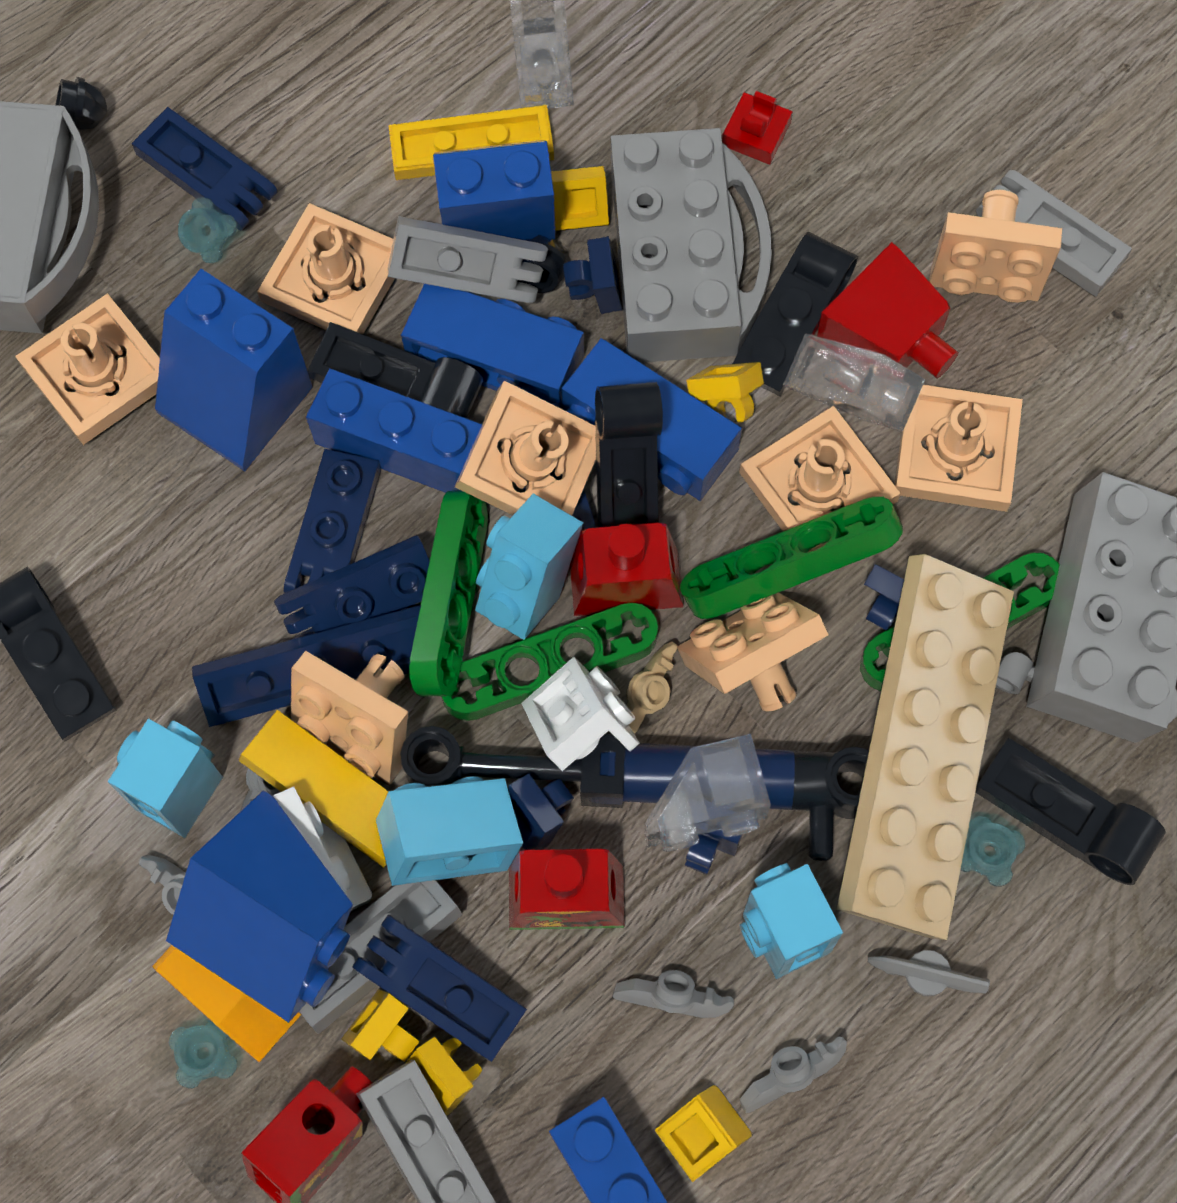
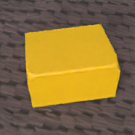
[655,1085,752,1182]

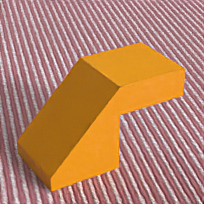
[152,945,301,1062]

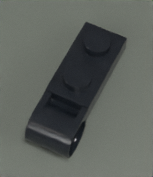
[732,232,858,397]
[308,322,483,419]
[595,382,663,527]
[0,566,116,741]
[975,737,1166,885]

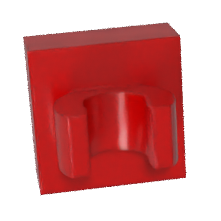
[722,91,793,165]

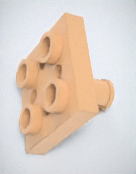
[929,190,1062,303]
[257,203,395,335]
[15,293,160,445]
[455,381,596,516]
[895,383,1023,512]
[739,406,901,552]
[677,593,828,712]
[291,651,408,785]

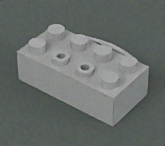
[0,101,99,334]
[611,128,772,363]
[1026,472,1177,743]

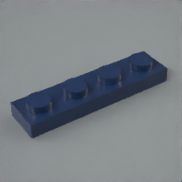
[192,605,421,727]

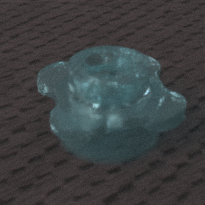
[178,197,237,263]
[960,816,1025,887]
[169,1020,237,1089]

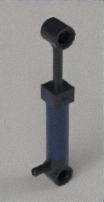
[400,725,869,861]

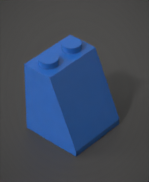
[433,140,555,240]
[155,269,313,472]
[166,790,353,1023]

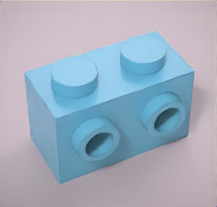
[475,494,583,640]
[108,718,223,838]
[376,776,523,886]
[740,863,843,979]

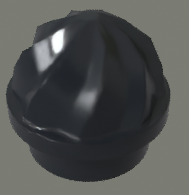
[55,77,107,130]
[517,235,567,293]

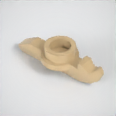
[626,642,677,734]

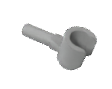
[996,652,1035,694]

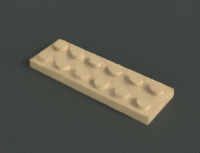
[837,554,1014,940]

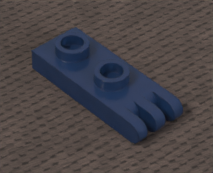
[131,107,278,231]
[284,449,381,593]
[274,535,430,639]
[352,914,527,1062]

